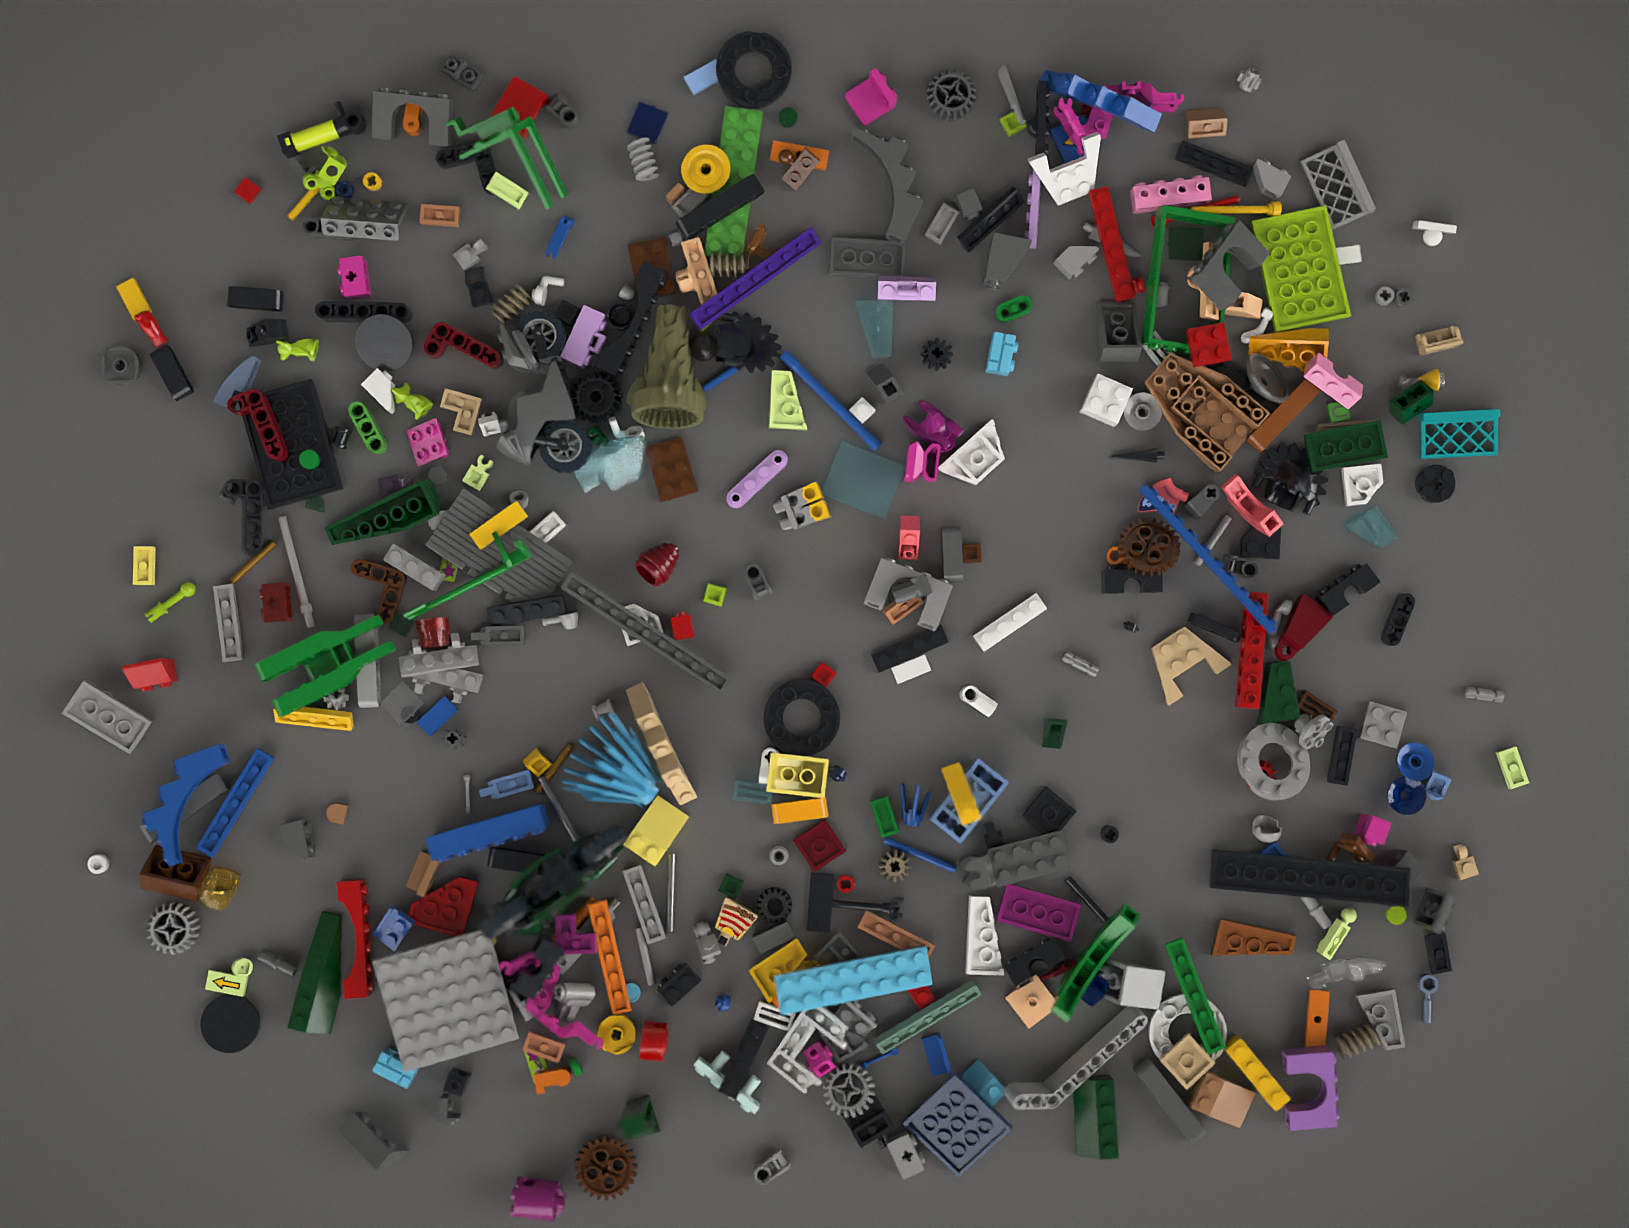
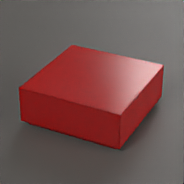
[234,177,262,205]
[810,661,837,688]

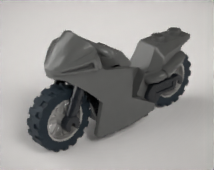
[497,310,592,473]

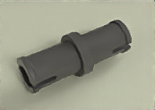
[258,949,299,977]

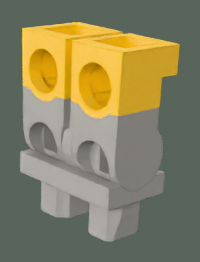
[773,482,831,530]

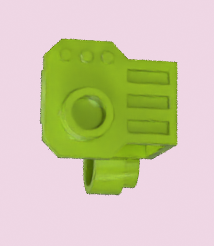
[302,146,347,200]

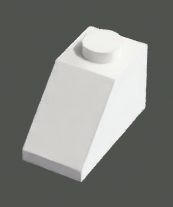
[361,368,395,414]

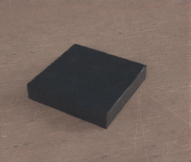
[1022,786,1077,834]

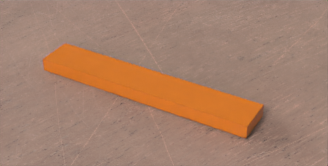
[587,898,632,1015]

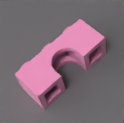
[1303,352,1363,409]

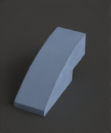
[213,356,262,408]

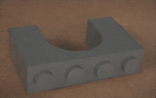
[372,86,454,147]
[1190,220,1270,310]

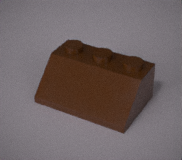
[139,845,212,901]

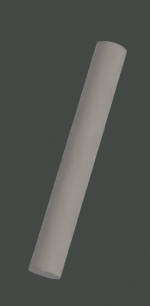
[1194,515,1232,566]
[635,927,656,986]

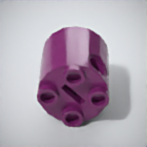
[510,1176,566,1221]

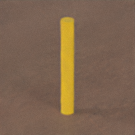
[287,187,320,221]

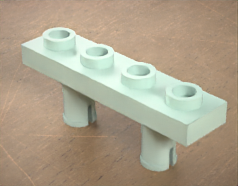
[694,1050,761,1114]

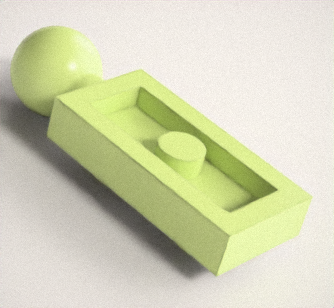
[1316,907,1357,960]

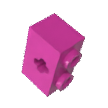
[337,255,371,300]
[1354,813,1392,846]

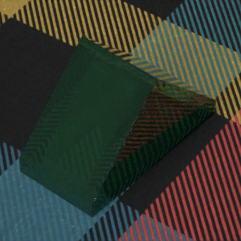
[1042,717,1067,749]

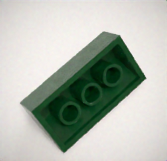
[1073,1075,1119,1160]

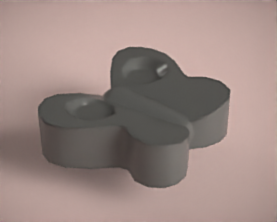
[218,484,242,506]

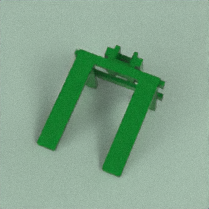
[446,107,568,209]

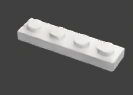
[973,593,1047,652]

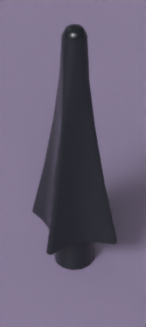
[1111,448,1165,463]

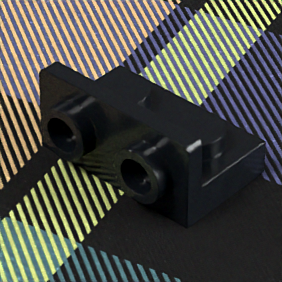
[656,963,701,1007]

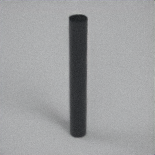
[1065,876,1109,923]

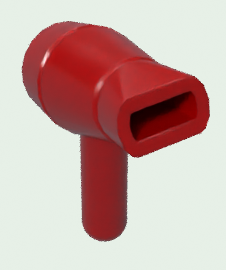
[134,310,168,348]

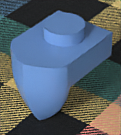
[1424,770,1452,800]

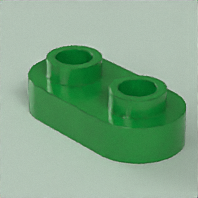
[995,295,1033,323]

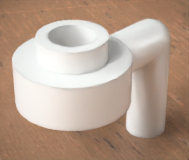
[532,276,565,306]
[609,417,645,444]

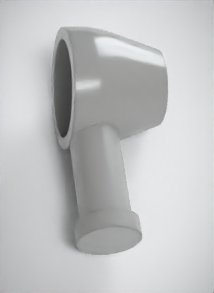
[542,611,578,630]

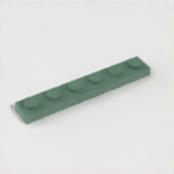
[873,980,982,1054]

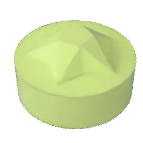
[232,957,253,978]

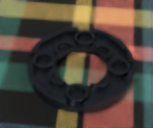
[716,31,792,108]
[763,679,840,756]

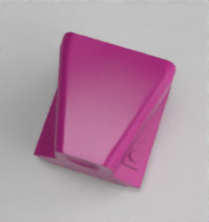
[904,441,940,484]

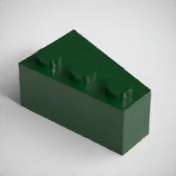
[1256,661,1300,724]

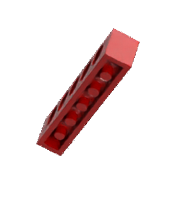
[1235,592,1269,709]

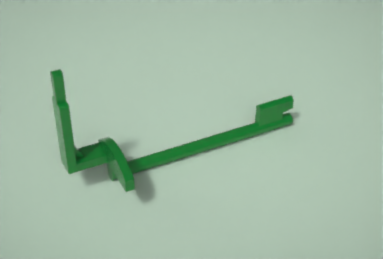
[403,531,533,621]

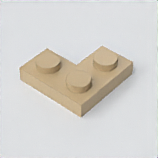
[440,388,483,436]

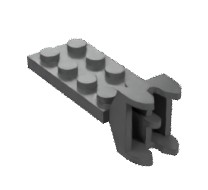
[958,830,1071,890]

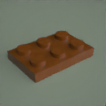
[627,237,677,297]
[645,437,698,503]

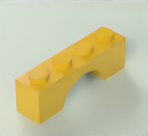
[1224,1034,1291,1111]

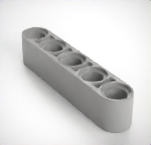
[354,613,381,708]

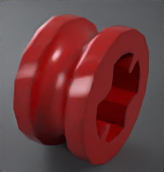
[1131,276,1145,295]
[837,875,855,893]

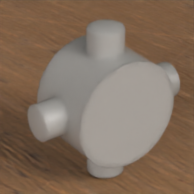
[669,231,684,247]

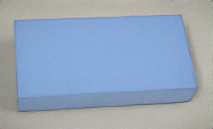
[684,59,718,95]

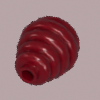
[635,543,679,587]

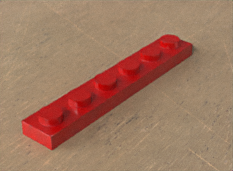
[1088,186,1136,303]

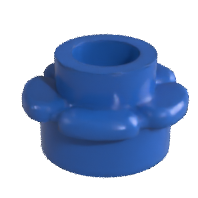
[715,993,731,1012]

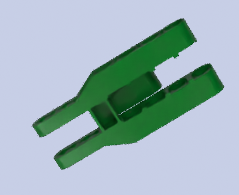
[254,615,396,718]

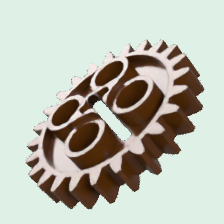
[1117,517,1181,576]
[574,1135,638,1201]

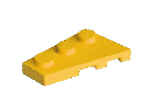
[748,938,808,1004]

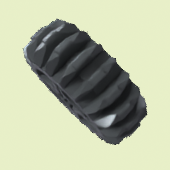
[926,69,977,121]

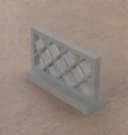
[1300,139,1376,230]

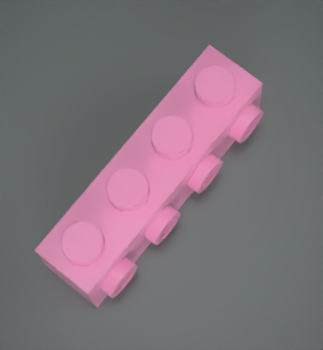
[1130,175,1212,214]

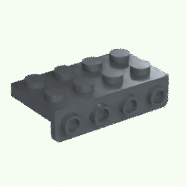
[321,196,408,241]

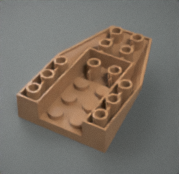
[1144,353,1270,474]

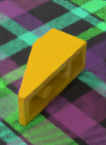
[941,762,981,825]

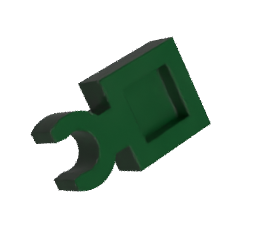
[587,426,610,446]

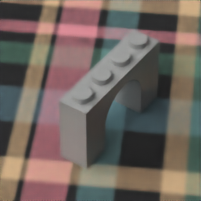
[863,558,953,632]

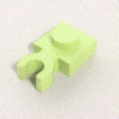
[462,455,493,491]

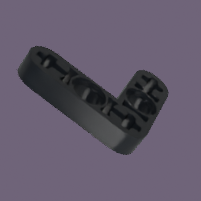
[435,140,497,195]

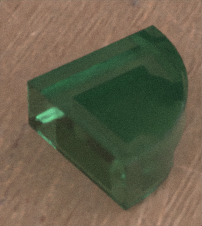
[305,496,325,513]

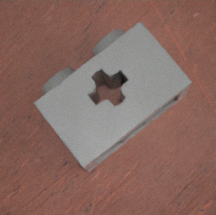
[886,1130,926,1180]

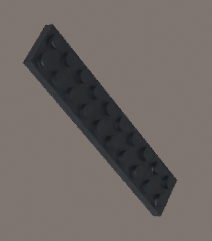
[1209,849,1411,907]

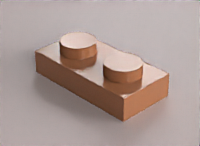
[419,204,460,227]
[882,597,924,625]
[522,1030,566,1063]

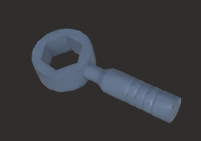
[1417,973,1439,1023]

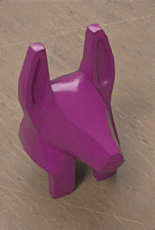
[903,400,964,453]

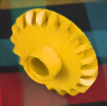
[681,144,731,195]

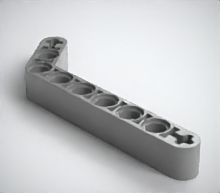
[1004,1006,1148,1109]

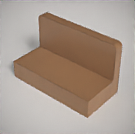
[1185,107,1228,139]
[406,851,441,897]

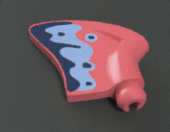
[1138,478,1189,514]

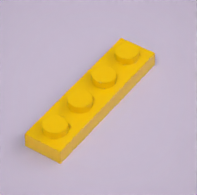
[273,707,354,731]

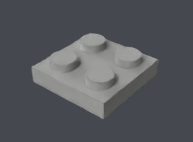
[1358,701,1407,749]

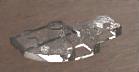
[1305,956,1388,990]

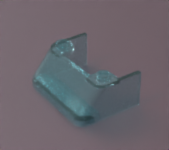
[573,435,647,493]

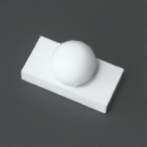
[1412,220,1457,246]

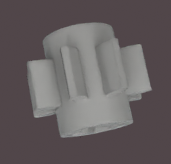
[1237,67,1262,92]
[324,688,349,711]

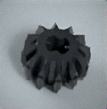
[921,338,953,371]

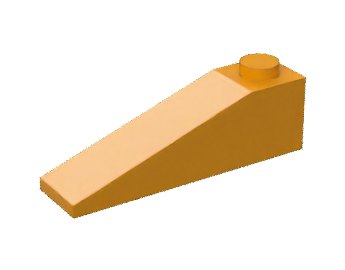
[1249,328,1329,372]

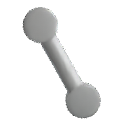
[1267,599,1292,651]

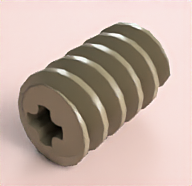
[710,252,750,279]
[490,283,531,326]
[1334,1024,1380,1061]

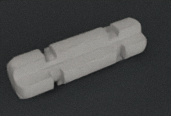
[1062,652,1099,676]
[1465,687,1504,702]

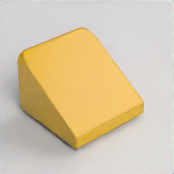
[523,748,552,778]

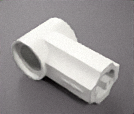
[960,686,998,717]

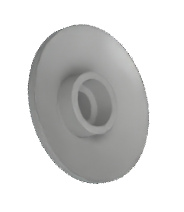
[1124,392,1162,431]

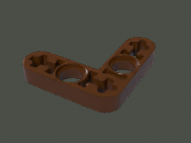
[351,559,407,624]

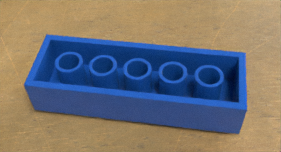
[426,803,551,862]

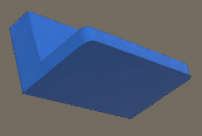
[922,1032,952,1076]

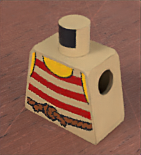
[715,896,758,946]

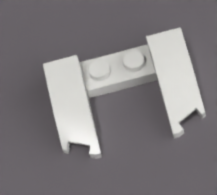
[767,1007,849,1093]

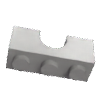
[383,544,446,591]

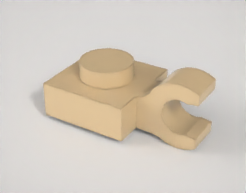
[1452,844,1479,880]

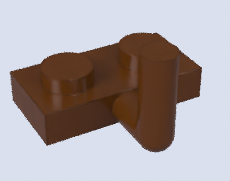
[1327,832,1374,863]

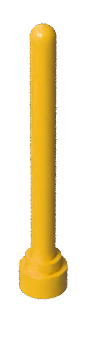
[1190,201,1282,217]

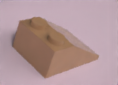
[1186,1070,1256,1128]

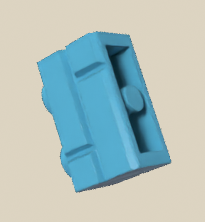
[985,332,1018,376]
[372,1047,419,1089]

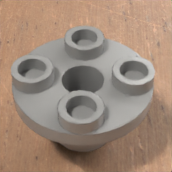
[1295,714,1333,749]

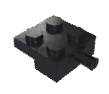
[841,1095,894,1150]

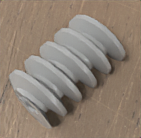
[627,137,659,181]

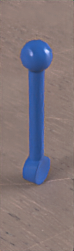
[861,1047,899,1069]

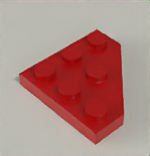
[408,876,479,936]

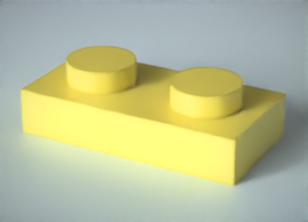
[133,546,156,585]

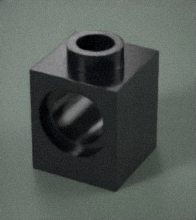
[443,1067,472,1097]

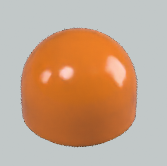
[1107,546,1123,565]

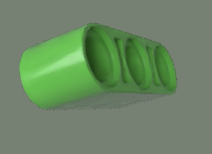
[348,401,388,455]

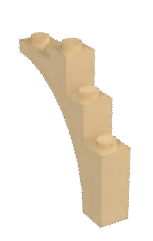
[626,682,697,805]

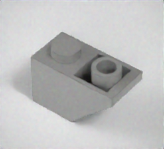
[1252,159,1292,201]
[1054,246,1099,280]

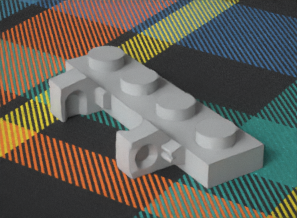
[399,633,479,677]
[411,668,484,704]

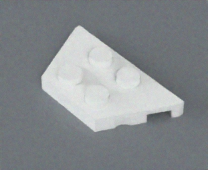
[938,419,1005,485]

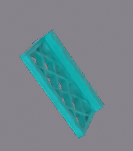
[1417,409,1500,459]

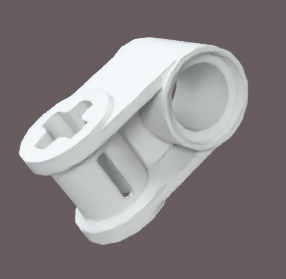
[759,747,779,784]

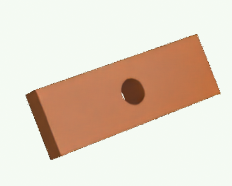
[770,140,829,171]
[1304,989,1330,1047]

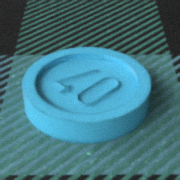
[626,983,641,1003]

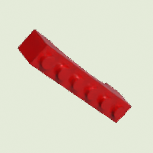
[337,878,375,999]

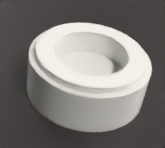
[87,854,109,874]

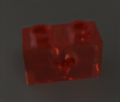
[259,582,293,623]

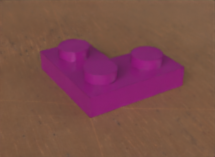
[555,914,597,955]

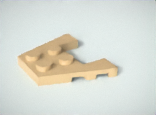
[1151,627,1231,706]

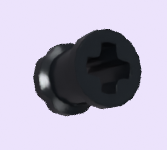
[330,426,352,450]

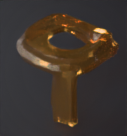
[745,223,774,259]

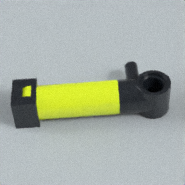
[277,101,366,159]

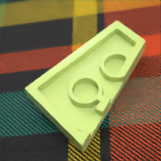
[769,370,807,430]

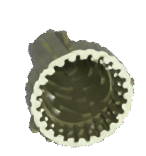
[626,305,707,429]

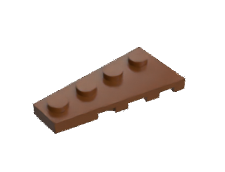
[1211,918,1297,956]

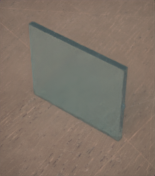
[822,442,905,519]

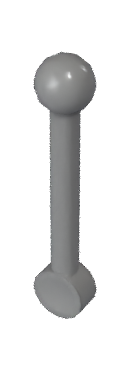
[463,774,471,814]

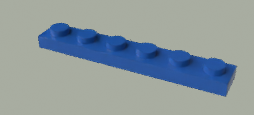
[196,748,275,858]

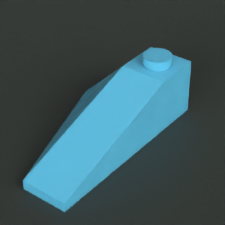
[962,1059,1006,1107]

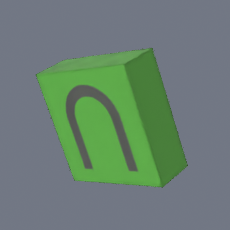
[1326,402,1350,423]

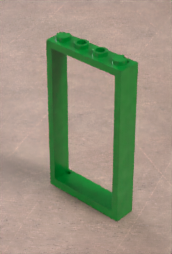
[1141,205,1235,355]

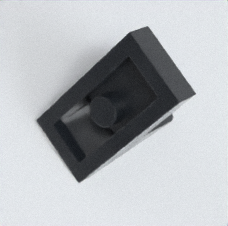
[465,266,492,308]

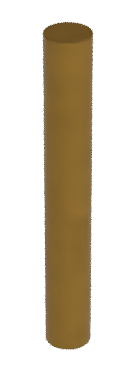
[229,540,277,584]
[534,743,574,794]

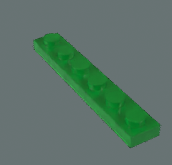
[1164,937,1226,1055]

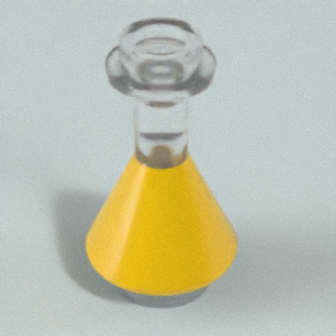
[1398,368,1445,391]

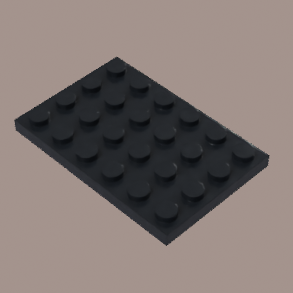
[238,379,344,510]

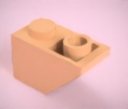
[1224,292,1262,319]

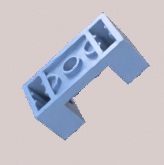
[928,757,1009,844]

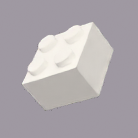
[1079,374,1133,427]

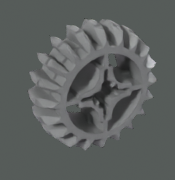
[146,902,201,955]
[823,1063,875,1118]

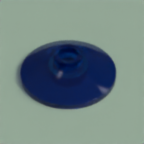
[1387,776,1426,815]

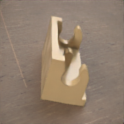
[1415,326,1463,356]

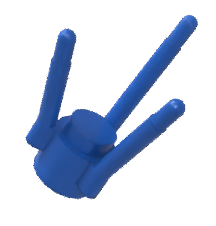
[900,784,931,827]

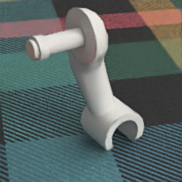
[1241,307,1273,343]

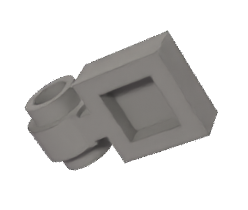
[693,921,721,960]

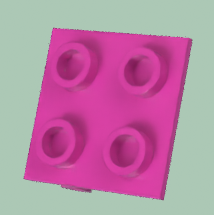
[407,418,450,467]

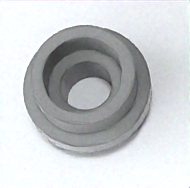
[769,846,789,865]

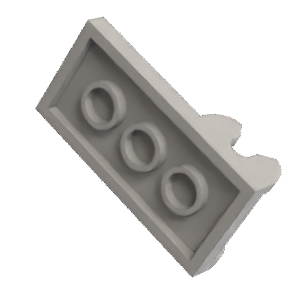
[62,680,153,754]

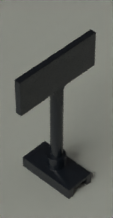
[807,872,904,933]

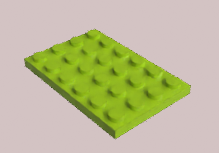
[1250,205,1351,333]

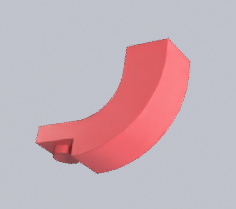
[1221,474,1283,537]

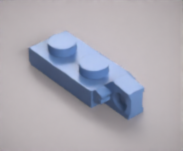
[479,770,535,799]

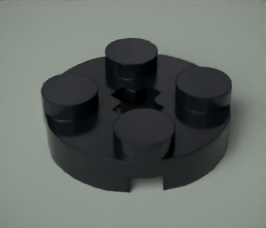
[1415,465,1456,503]

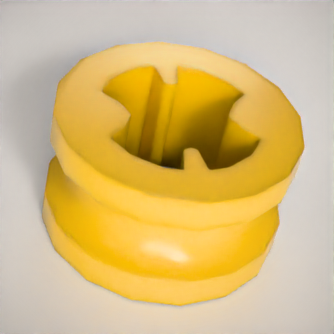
[363,172,382,191]

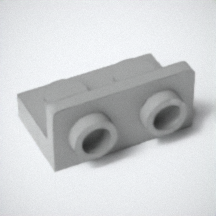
[833,1000,877,1038]

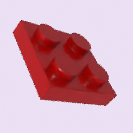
[1186,322,1232,368]

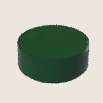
[779,107,798,128]

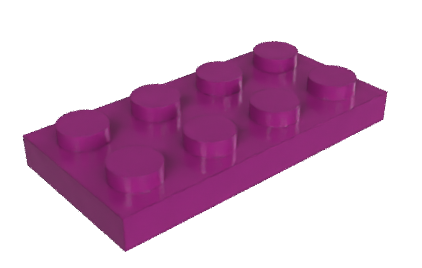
[996,884,1081,942]

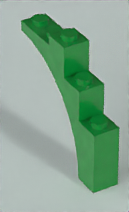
[1051,903,1140,1022]

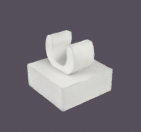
[478,412,501,436]

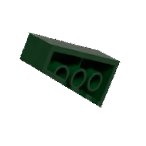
[617,1095,661,1139]

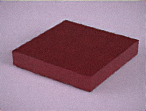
[793,819,846,872]

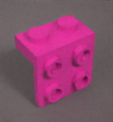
[845,68,897,126]

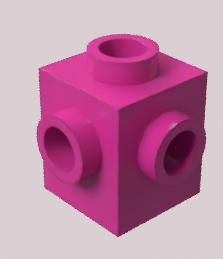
[803,1042,835,1078]

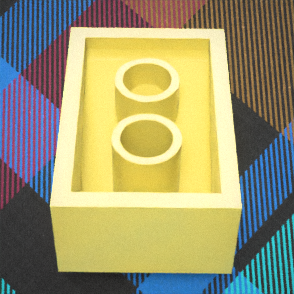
[766,753,829,798]
[623,795,689,866]

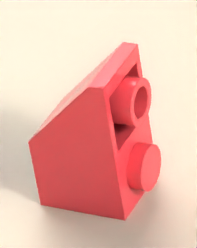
[898,515,920,560]

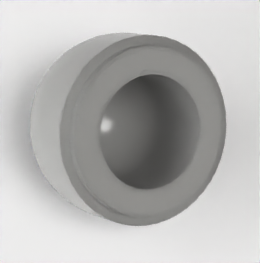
[509,490,529,509]

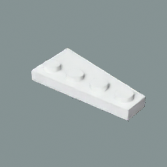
[965,896,1004,975]

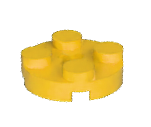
[597,1014,636,1055]

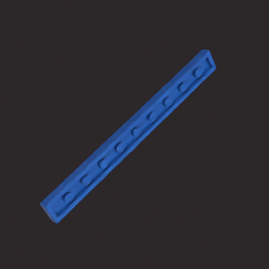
[1140,484,1277,634]

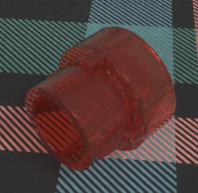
[416,617,450,648]

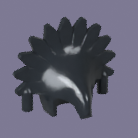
[715,311,782,374]
[1252,443,1328,516]

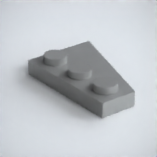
[1355,988,1405,1051]

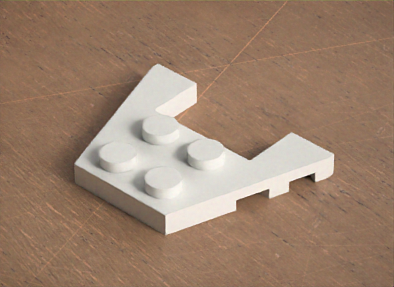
[1028,132,1101,205]

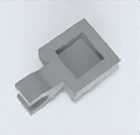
[453,239,488,271]

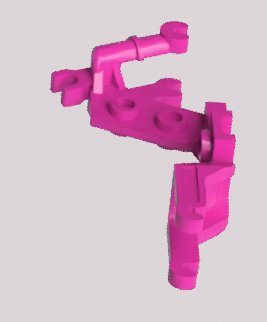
[1052,81,1184,156]
[499,950,604,1050]

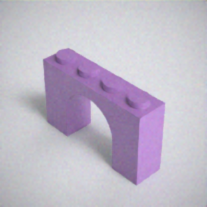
[1281,1045,1339,1131]

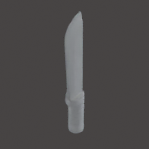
[998,63,1026,124]

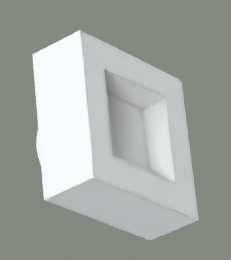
[849,397,876,425]

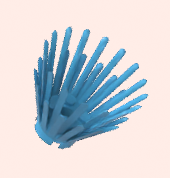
[561,712,662,807]

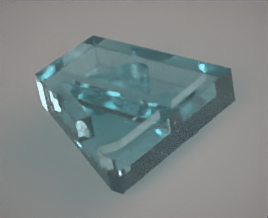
[1344,506,1398,548]

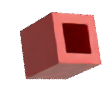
[671,612,695,641]

